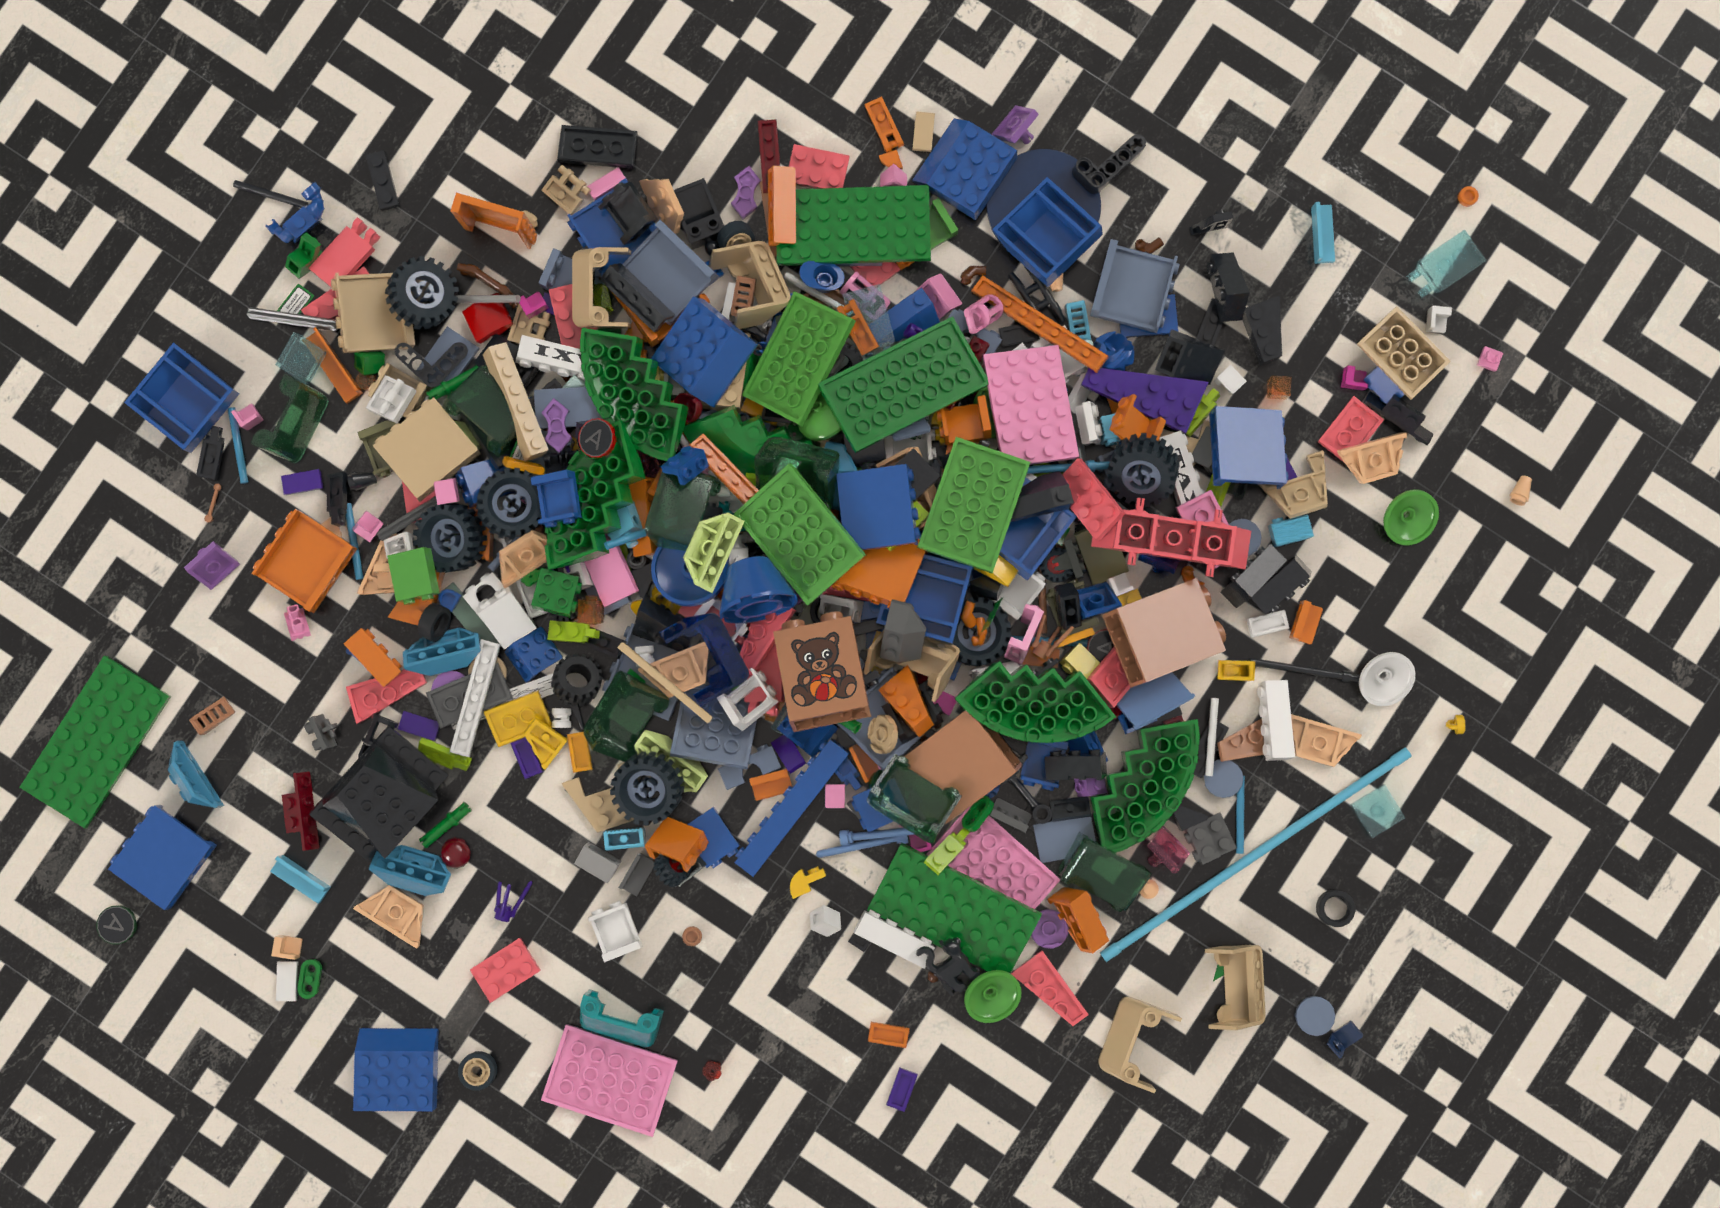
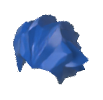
[1093,331,1134,371]

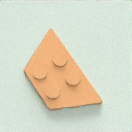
[639,179,684,234]
[1337,432,1407,484]
[499,530,548,588]
[357,533,398,595]
[638,640,709,698]
[1291,714,1362,767]
[353,885,424,949]

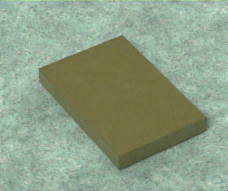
[1074,529,1129,585]

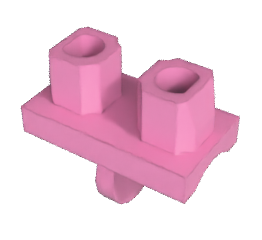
[284,604,311,641]

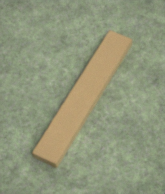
[617,642,713,724]

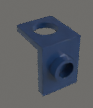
[1327,1020,1364,1059]

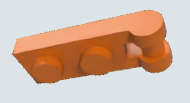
[865,96,904,153]
[837,298,879,356]

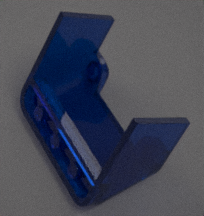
[659,613,749,706]

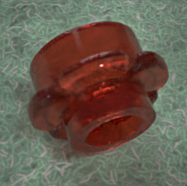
[702,1061,722,1081]

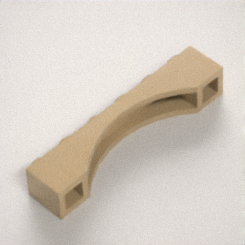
[483,342,548,462]

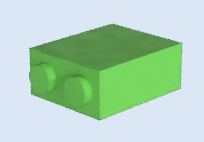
[387,547,440,605]

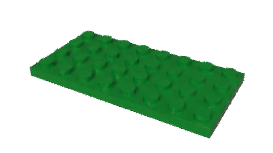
[777,185,931,266]
[818,316,989,453]
[19,656,171,828]
[867,842,1042,974]

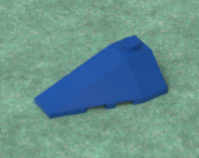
[868,287,940,347]

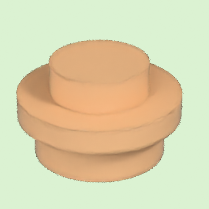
[1139,879,1159,899]

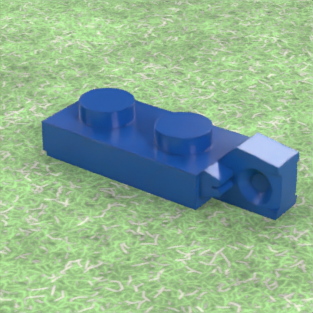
[819,740,863,791]

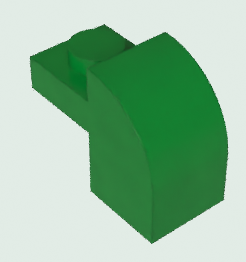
[285,232,322,279]

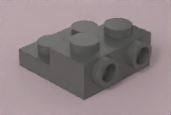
[1184,812,1237,865]

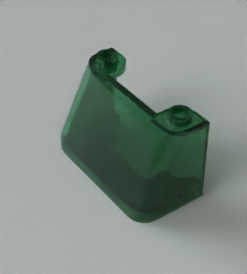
[442,365,535,457]
[250,373,328,463]
[754,437,840,510]
[645,471,721,551]
[584,671,670,762]
[867,754,962,843]
[1057,832,1152,912]

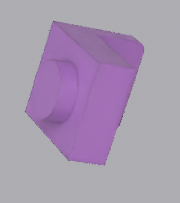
[1074,778,1107,797]

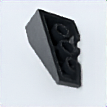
[1010,471,1074,522]

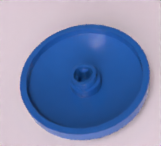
[651,529,730,607]

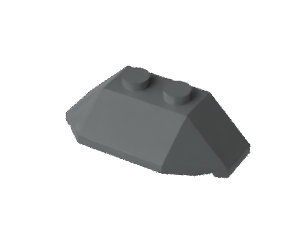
[880,599,926,663]

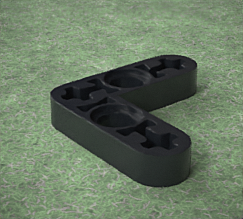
[395,342,468,387]

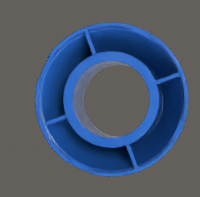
[719,556,798,624]

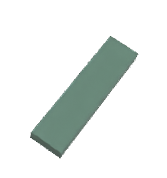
[438,582,500,644]

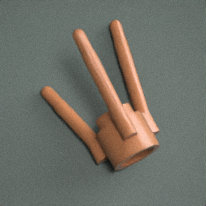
[1031,614,1074,660]

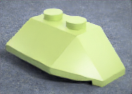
[683,513,745,593]
[634,730,708,792]

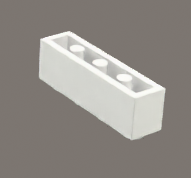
[1257,680,1295,761]
[854,910,935,969]

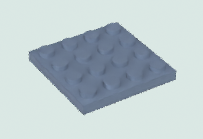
[670,685,757,769]

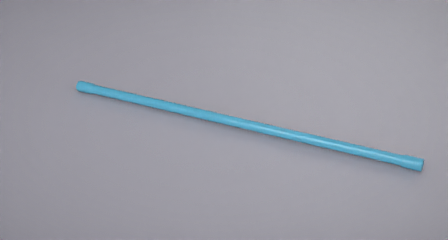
[1100,747,1412,962]

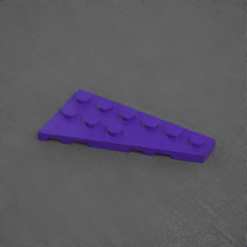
[1081,368,1209,434]

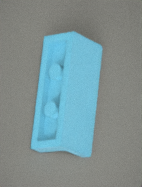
[1311,202,1335,264]
[270,855,331,904]

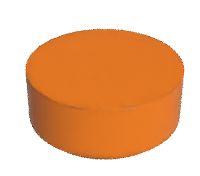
[1458,186,1479,207]

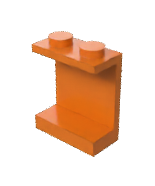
[1109,394,1166,441]
[936,395,991,445]
[645,817,709,872]

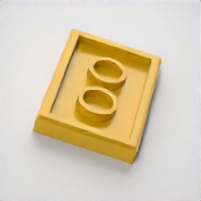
[484,690,552,747]

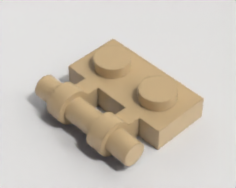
[542,165,591,215]
[507,304,551,344]

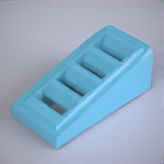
[1065,300,1091,340]

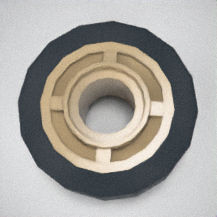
[717,221,756,248]
[458,1051,497,1090]

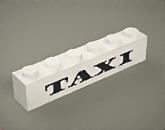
[515,335,585,381]
[1159,431,1205,506]

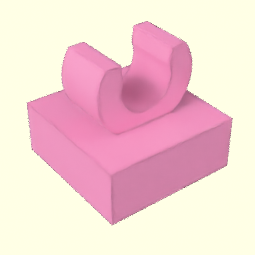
[1477,346,1503,372]

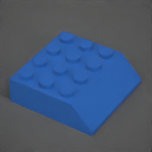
[912,118,1018,220]
[992,177,1103,287]
[651,296,758,408]
[124,343,240,453]
[999,477,1077,581]
[876,554,973,644]
[353,1028,438,1111]

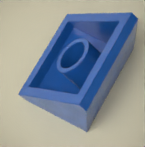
[1077,582,1122,620]

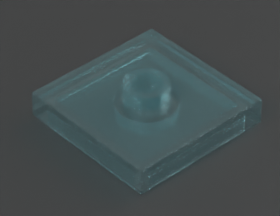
[275,332,327,385]
[1351,784,1405,838]

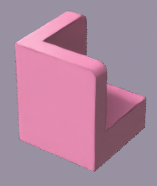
[880,164,907,187]
[231,403,263,431]
[434,478,460,505]
[352,511,383,542]
[825,784,845,808]

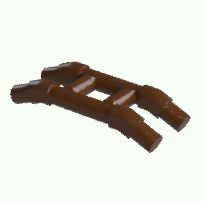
[457,263,519,310]

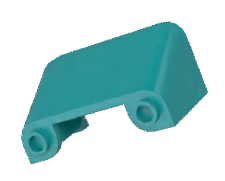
[580,989,664,1047]

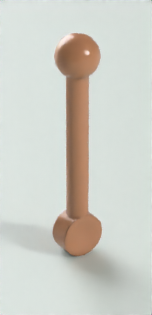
[204,483,221,523]

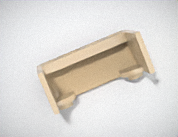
[709,241,791,329]
[572,247,631,328]
[864,630,960,702]
[1205,945,1266,1030]
[1098,996,1182,1093]

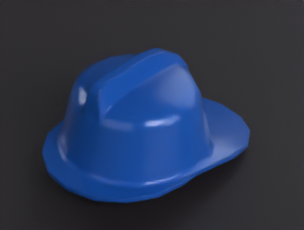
[799,261,845,293]

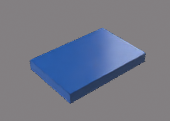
[1119,294,1178,338]

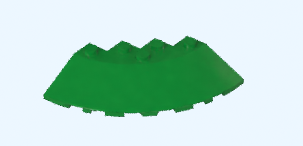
[580,328,688,461]
[683,405,820,476]
[545,420,646,570]
[954,661,1116,743]
[1090,719,1200,856]

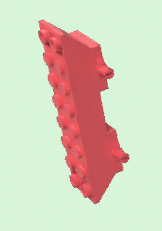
[1091,498,1251,577]

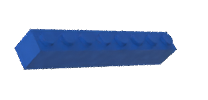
[735,738,850,877]

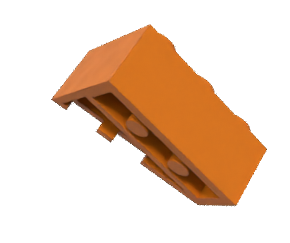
[388,570,445,625]
[344,628,402,687]
[878,665,934,737]
[1047,887,1109,954]

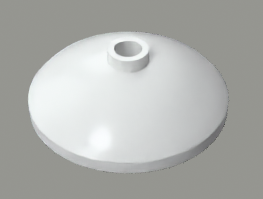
[1359,652,1415,706]

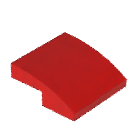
[462,293,513,344]

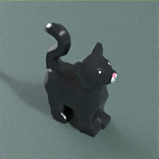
[916,937,981,996]

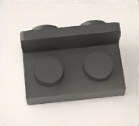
[989,798,1032,833]

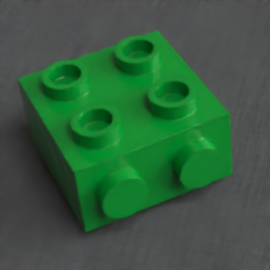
[531,568,582,618]

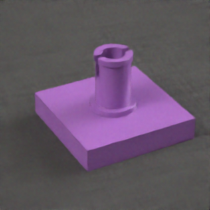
[992,105,1039,144]
[184,541,240,590]

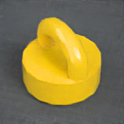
[1446,715,1465,734]

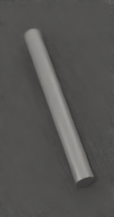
[455,295,521,303]

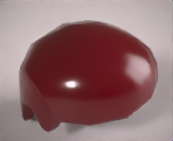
[674,393,703,423]
[441,837,471,869]

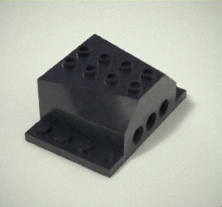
[309,725,449,863]

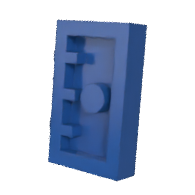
[505,627,563,683]

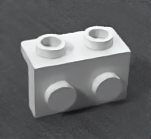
[1075,401,1103,445]

